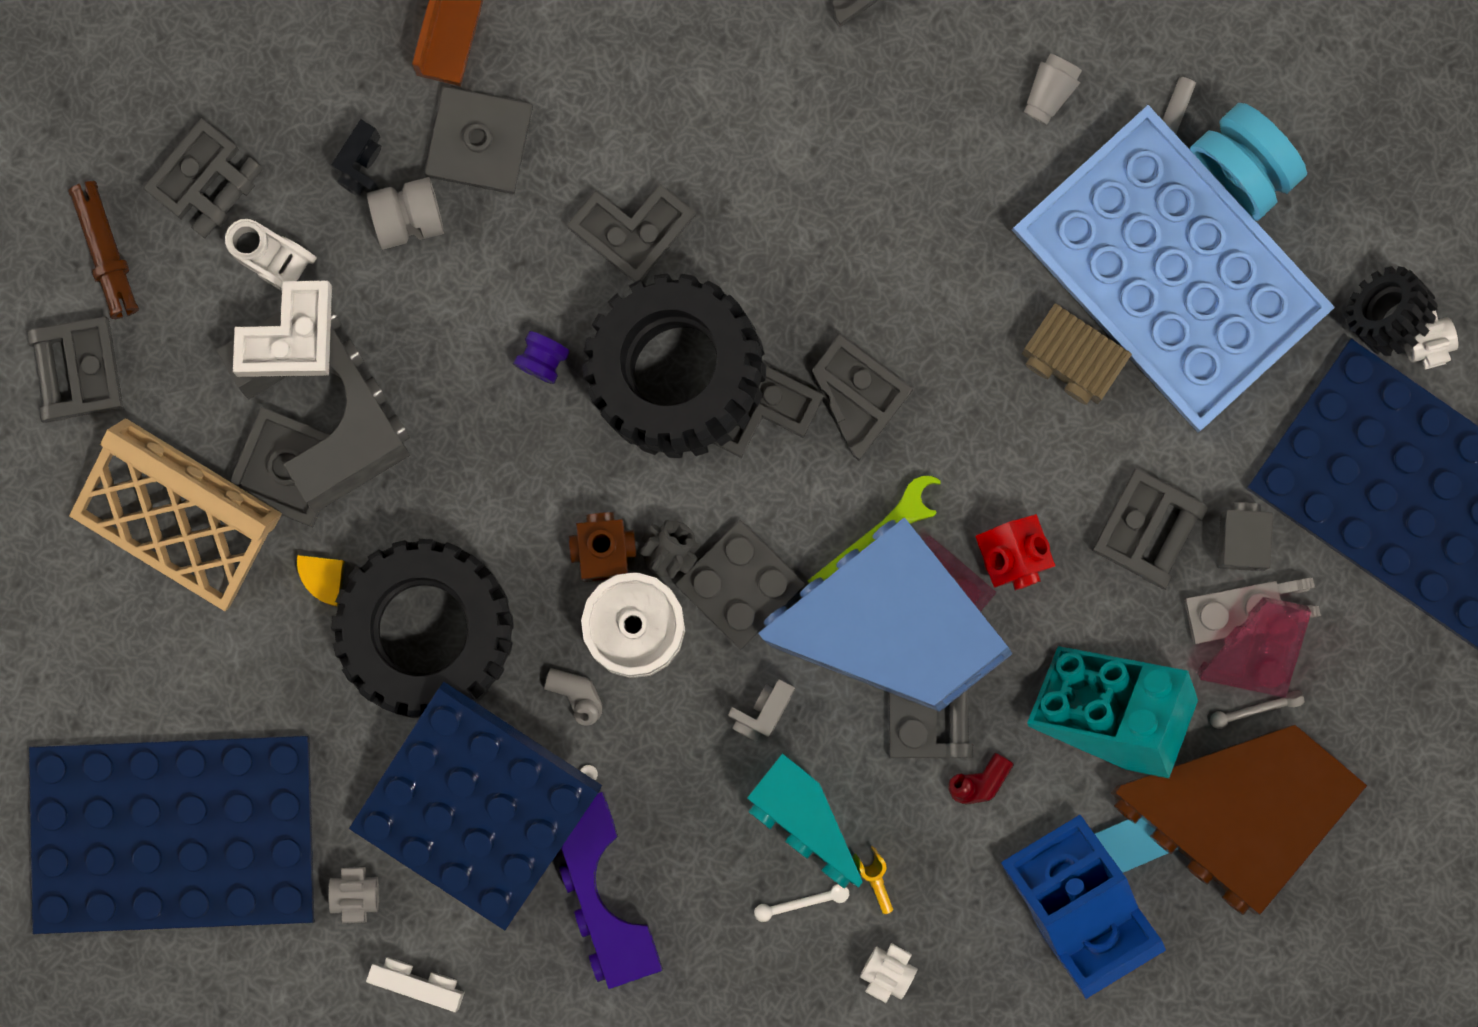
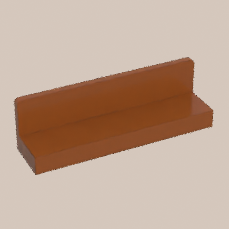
[412,0,483,87]

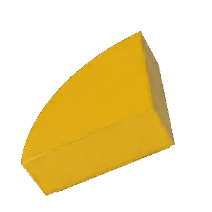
[297,555,345,607]

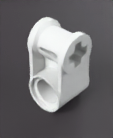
[225,219,317,291]

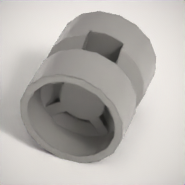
[367,177,445,250]

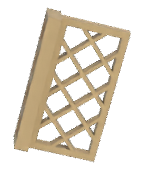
[69,418,282,611]

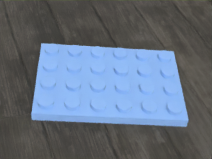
[1012,105,1335,432]

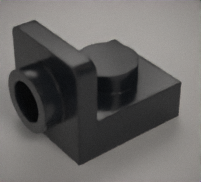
[331,119,382,197]

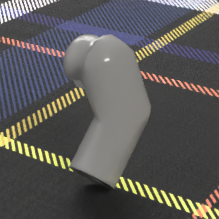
[544,668,602,726]

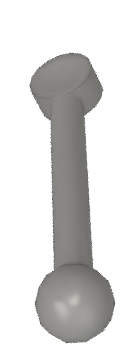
[1210,691,1305,729]

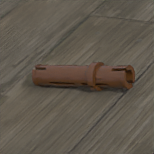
[68,181,139,319]

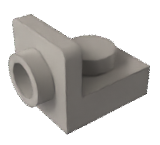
[728,679,795,742]

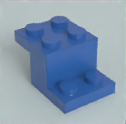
[1001,815,1166,999]

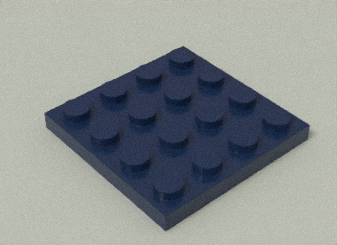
[349,682,603,931]

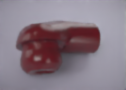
[948,753,1014,805]

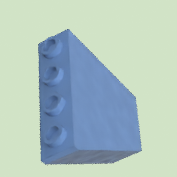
[758,517,1012,712]

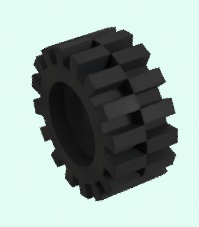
[1346,266,1438,356]

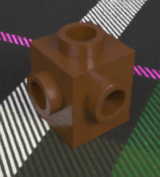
[569,512,636,582]

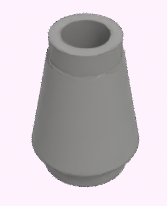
[1023,53,1082,125]

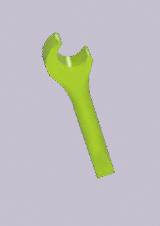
[807,476,941,583]

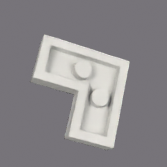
[233,281,332,377]

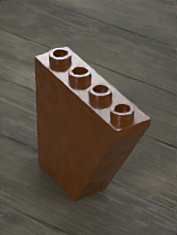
[1111,725,1367,915]

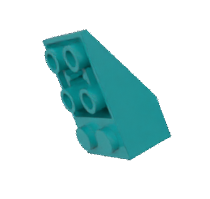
[1027,646,1198,778]
[747,753,863,889]

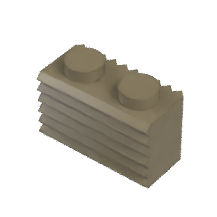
[1022,304,1132,405]

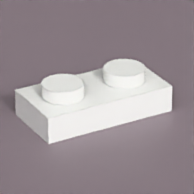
[366,957,465,1012]

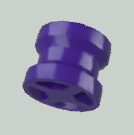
[513,331,570,384]

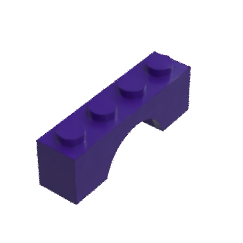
[559,792,663,989]

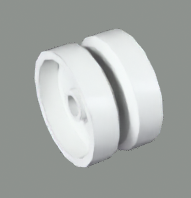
[581,572,685,678]

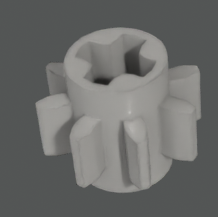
[329,867,379,923]

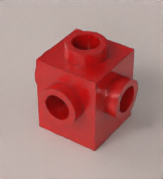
[975,514,1055,591]

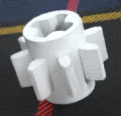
[1404,311,1458,370]
[860,943,918,1003]

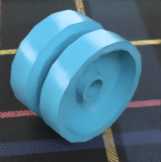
[1190,103,1307,221]

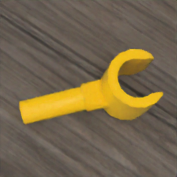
[853,846,893,914]

